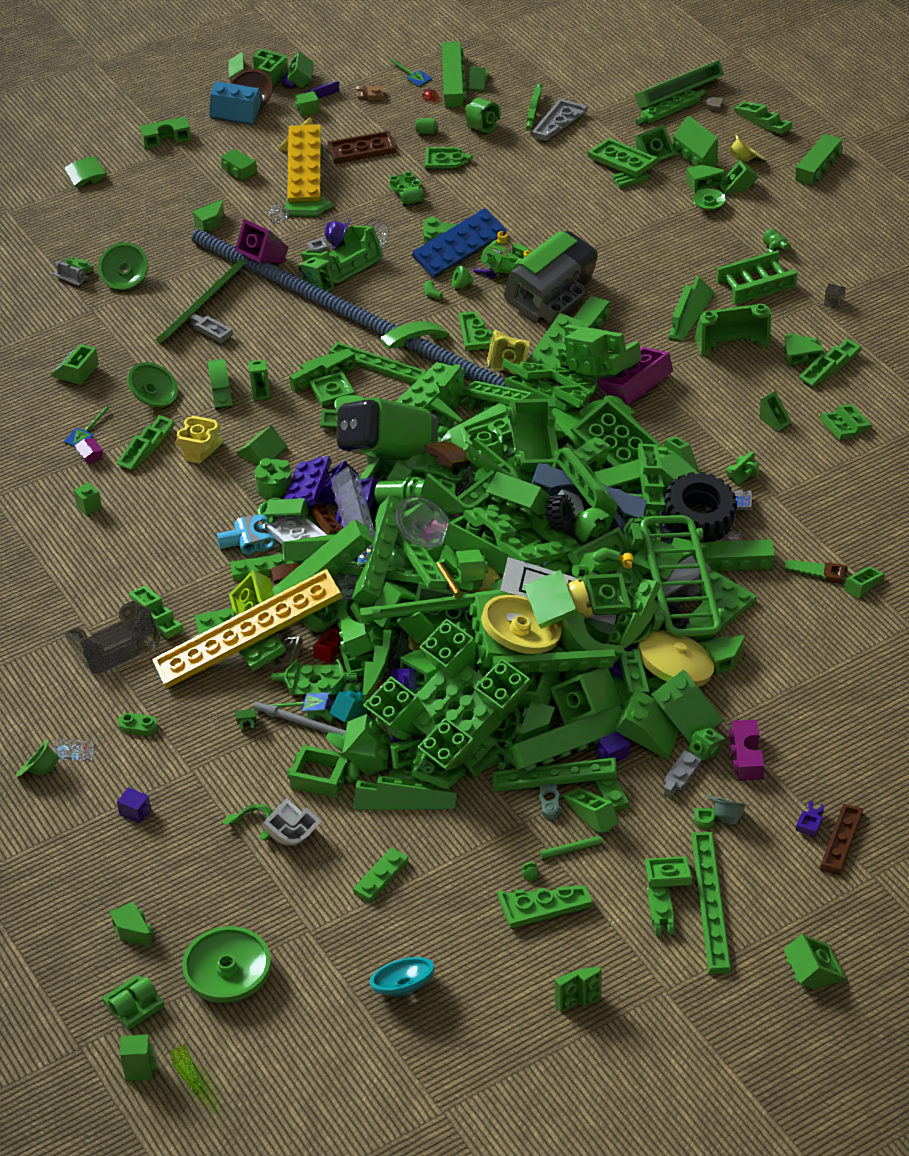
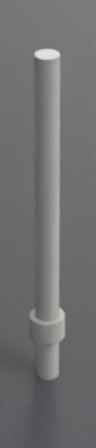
[253,702,346,735]

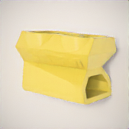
[487,330,530,374]
[175,415,223,464]

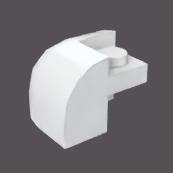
[261,798,321,846]

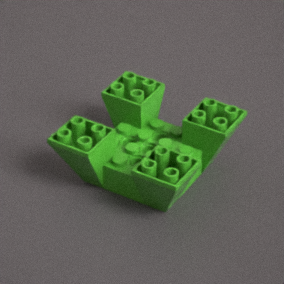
[363,619,531,770]

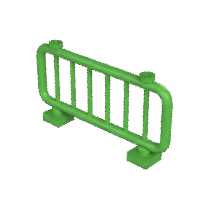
[627,515,725,637]

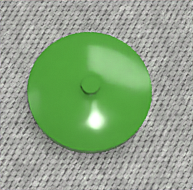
[182,926,271,1003]

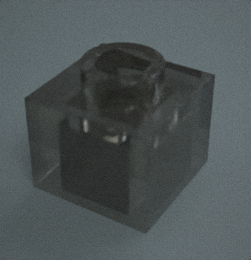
[824,284,846,309]

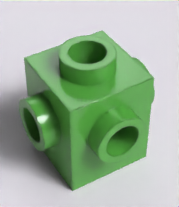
[689,727,725,761]

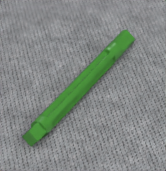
[360,589,510,622]

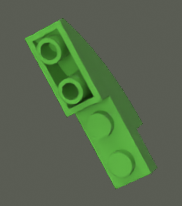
[290,352,356,393]
[606,579,661,648]

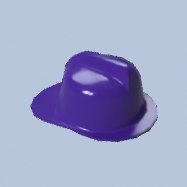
[324,219,351,249]

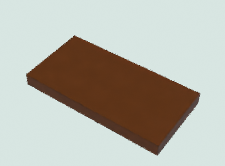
[327,131,396,164]

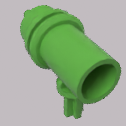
[375,476,432,509]

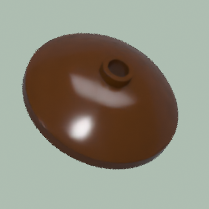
[230,69,273,108]

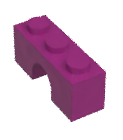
[728,720,764,781]

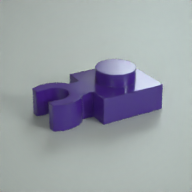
[795,801,824,837]

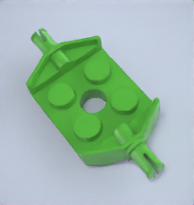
[271,659,358,695]

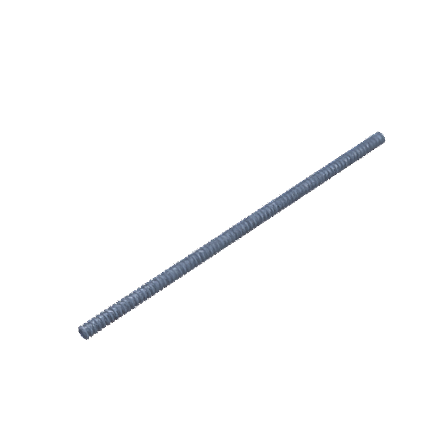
[191,229,513,389]

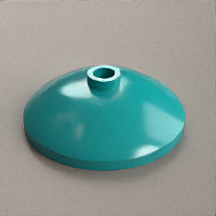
[369,957,435,997]

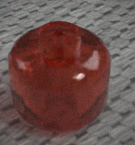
[422,88,439,101]

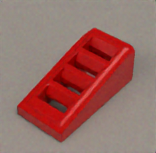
[313,627,342,663]

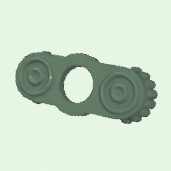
[539,784,561,821]

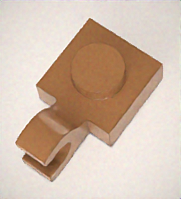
[357,85,383,100]

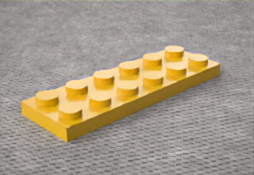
[287,125,321,202]

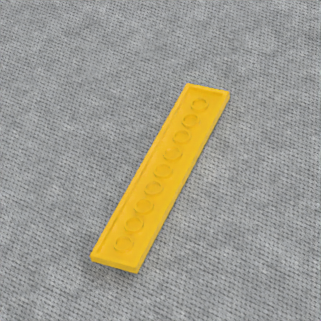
[152,569,343,688]

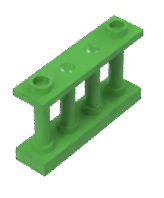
[716,250,797,304]

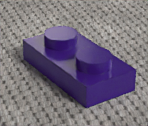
[387,668,417,690]

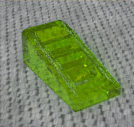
[170,1044,200,1095]

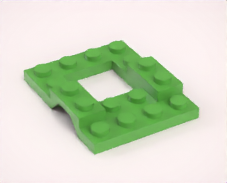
[463,503,581,565]

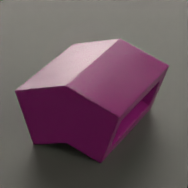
[75,438,103,465]

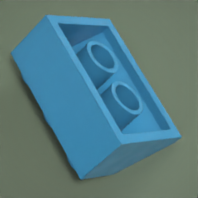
[209,81,263,125]

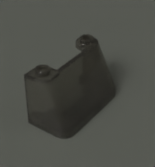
[64,601,160,674]

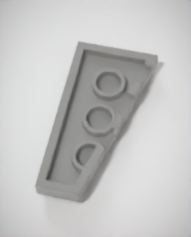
[532,99,588,141]

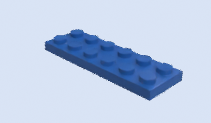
[411,208,507,278]

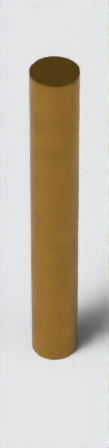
[436,562,462,599]

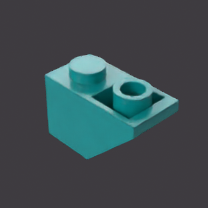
[330,690,368,722]

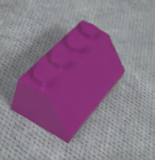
[597,347,674,405]

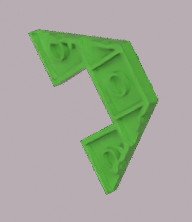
[502,359,599,408]

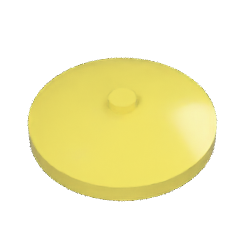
[481,595,562,654]
[637,630,714,686]

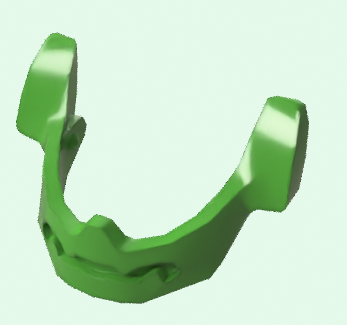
[223,804,272,841]

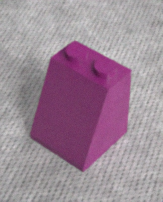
[235,219,289,263]

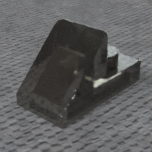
[386,629,413,669]

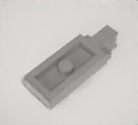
[190,313,233,344]
[663,750,703,798]

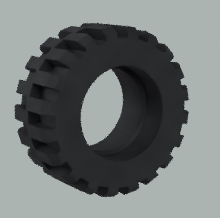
[662,472,737,542]

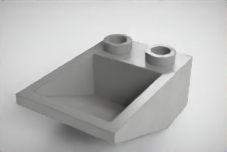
[657,556,711,604]

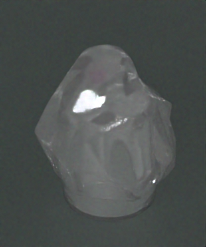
[267,204,289,224]

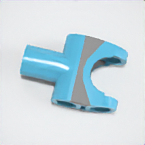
[217,515,276,555]

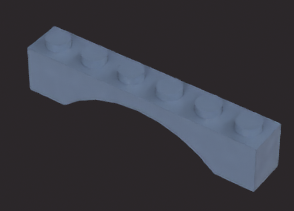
[531,463,647,523]

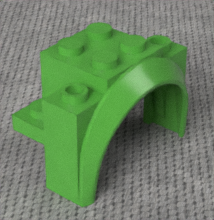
[558,324,642,378]

